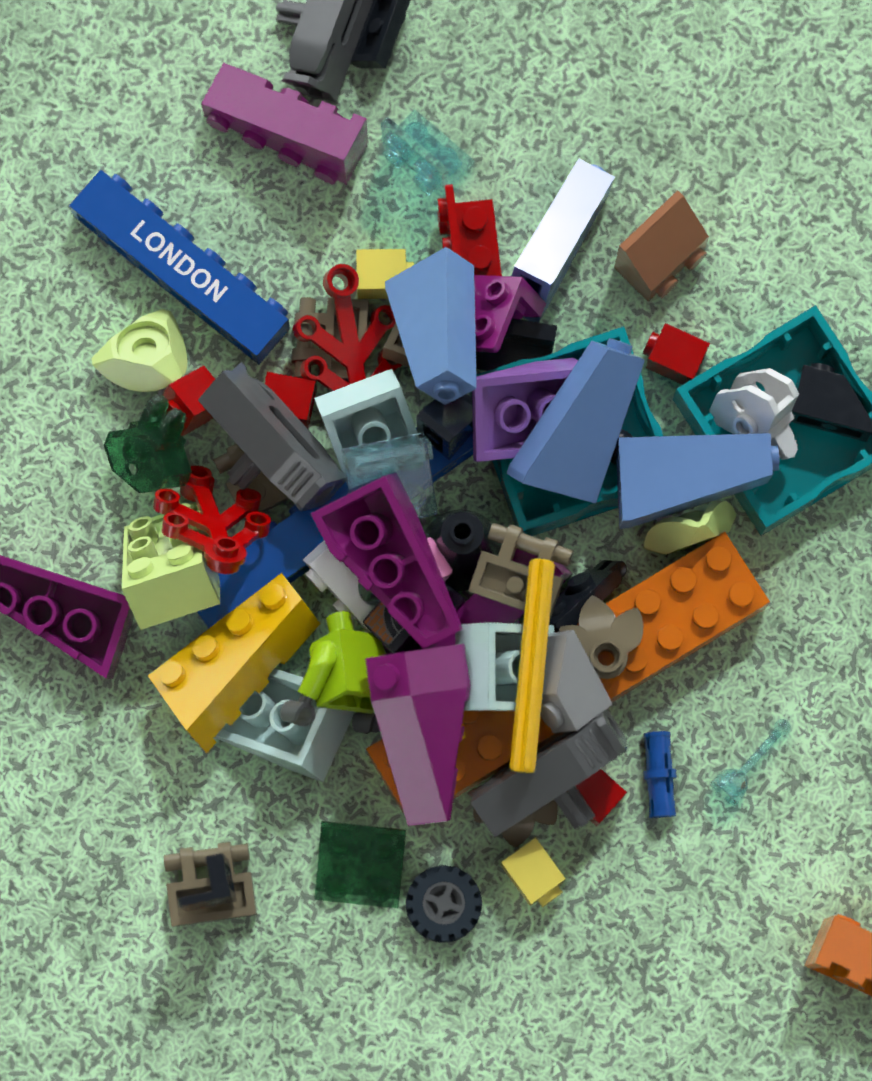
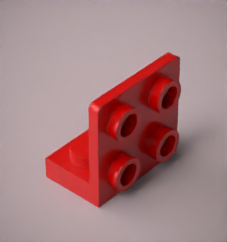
[437,184,502,276]

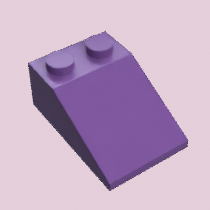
[472,358,578,462]

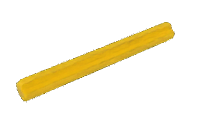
[510,559,555,773]

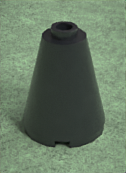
[424,510,502,591]

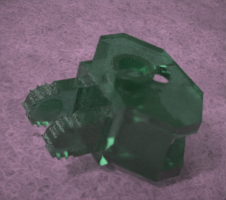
[103,394,192,493]

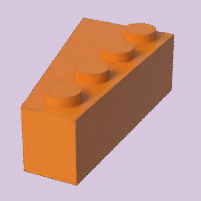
[804,914,872,996]

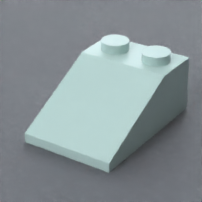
[214,668,354,782]

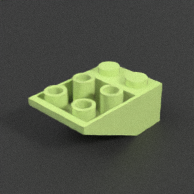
[122,503,220,630]

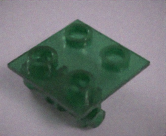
[314,821,406,909]

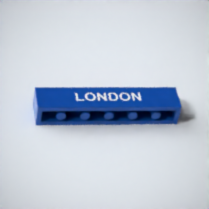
[69,169,290,365]

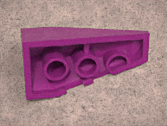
[311,473,463,648]
[365,644,471,826]

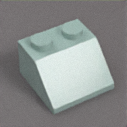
[314,369,427,488]
[456,623,554,711]

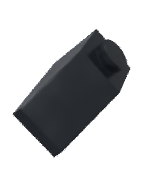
[791,363,872,442]
[416,394,473,460]

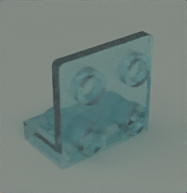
[381,109,474,198]
[341,432,438,518]

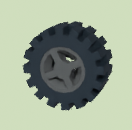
[406,865,482,943]

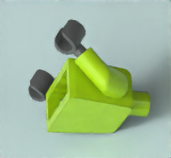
[280,611,386,734]

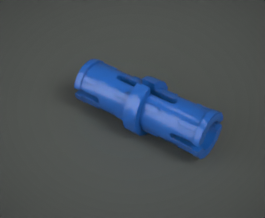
[643,731,677,818]

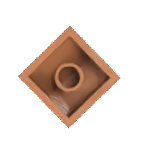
[614,190,709,302]

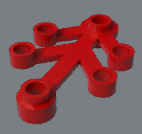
[293,264,402,392]
[153,465,271,574]

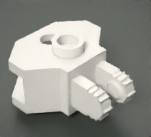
[709,368,799,460]

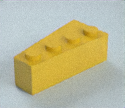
[148,573,321,754]

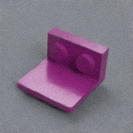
[474,275,546,353]

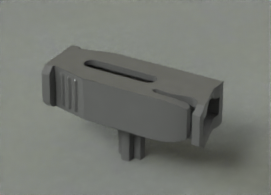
[275,0,373,102]
[198,362,348,512]
[467,709,627,837]

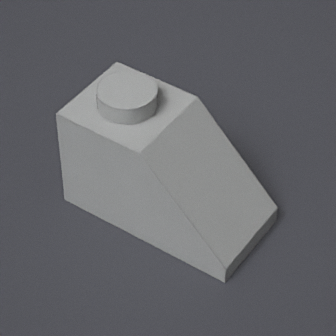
[540,630,613,733]

